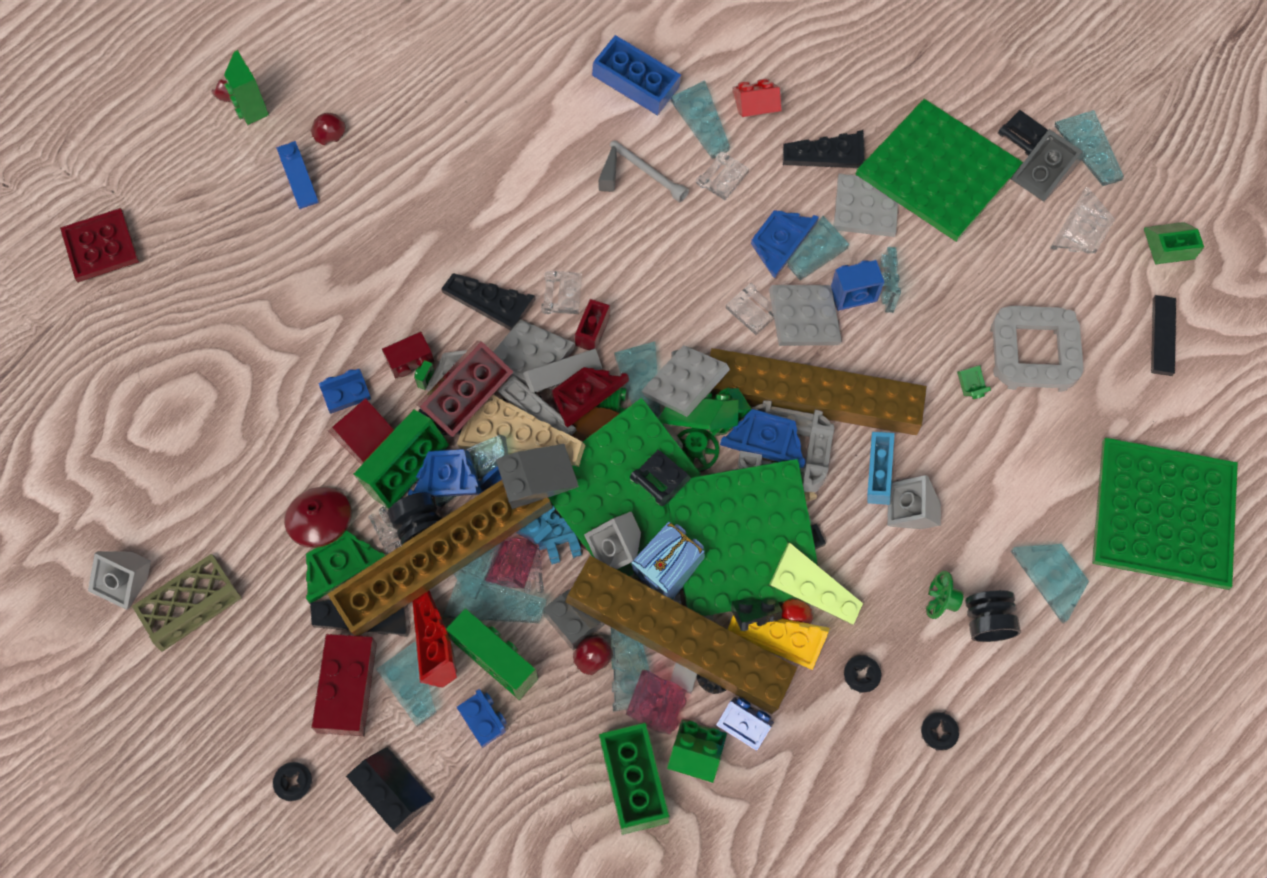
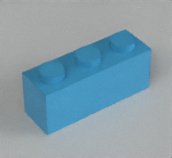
[867,432,894,505]

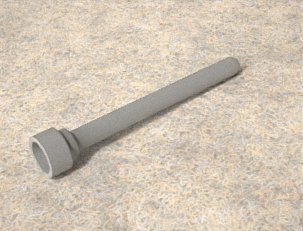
[610,141,689,203]

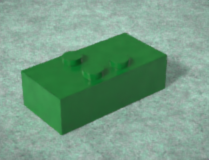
[353,409,449,509]
[446,608,538,701]
[599,723,669,835]

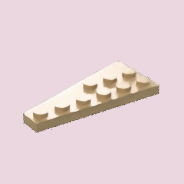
[457,395,585,466]

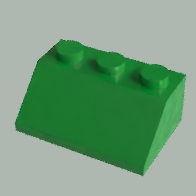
[224,50,269,126]
[658,392,739,430]

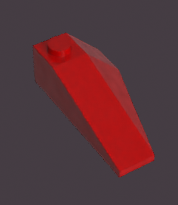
[412,590,457,688]

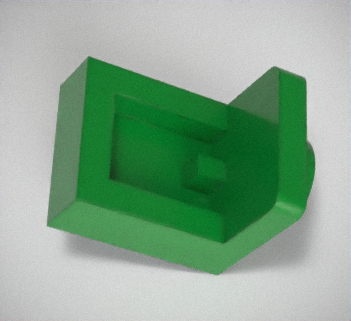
[957,365,991,399]

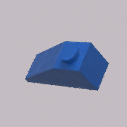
[276,141,319,209]

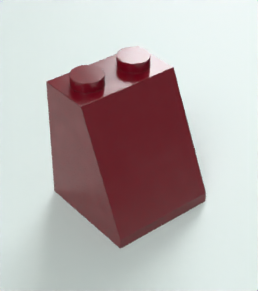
[328,398,394,465]

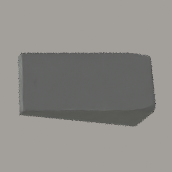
[598,146,617,192]

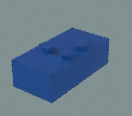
[592,35,681,116]

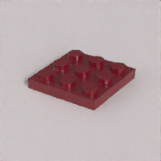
[60,208,139,283]

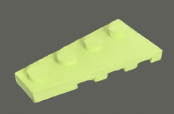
[769,543,863,625]

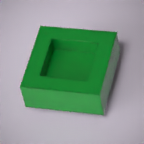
[414,360,434,390]

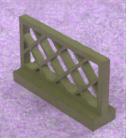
[132,553,242,652]

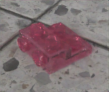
[485,538,538,589]
[626,670,687,735]

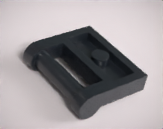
[997,110,1048,156]
[630,450,691,506]

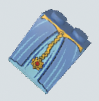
[632,522,705,600]

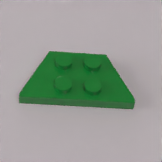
[306,531,386,604]

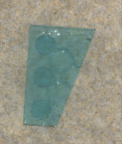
[787,216,849,281]
[881,247,901,313]
[376,642,437,727]

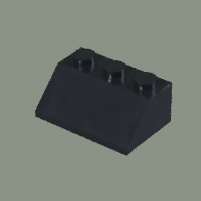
[346,747,434,834]

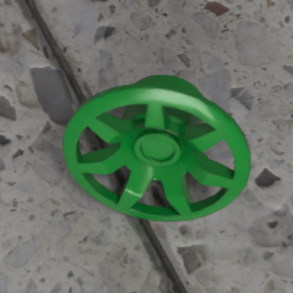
[677,428,719,472]
[926,571,964,619]

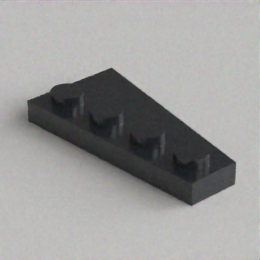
[783,130,864,168]
[441,273,536,331]
[310,600,407,637]

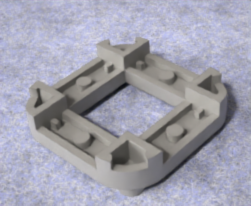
[990,306,1083,392]
[738,401,834,492]

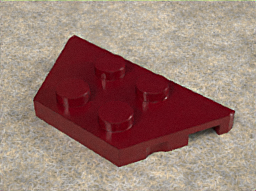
[552,367,629,428]

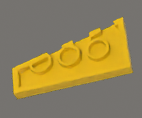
[727,615,830,670]

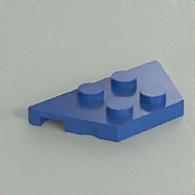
[751,210,819,278]
[720,409,805,469]
[408,449,482,497]

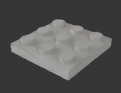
[833,174,898,237]
[769,285,842,346]
[494,320,575,392]
[642,345,730,417]

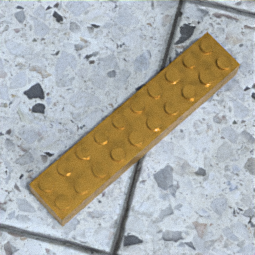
[710,348,927,436]
[327,480,552,636]
[565,556,798,714]

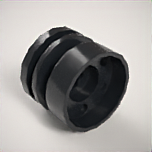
[387,492,442,545]
[965,590,1021,642]

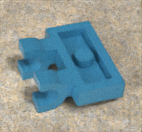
[516,505,560,545]
[538,518,582,565]

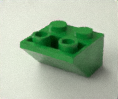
[1144,222,1204,265]
[667,719,727,783]

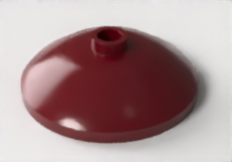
[284,487,352,548]

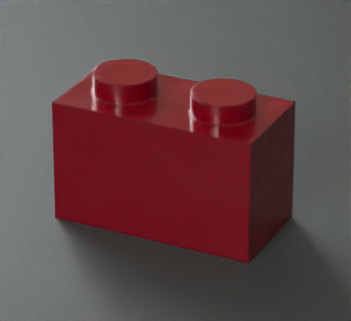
[575,299,610,350]
[382,332,434,379]

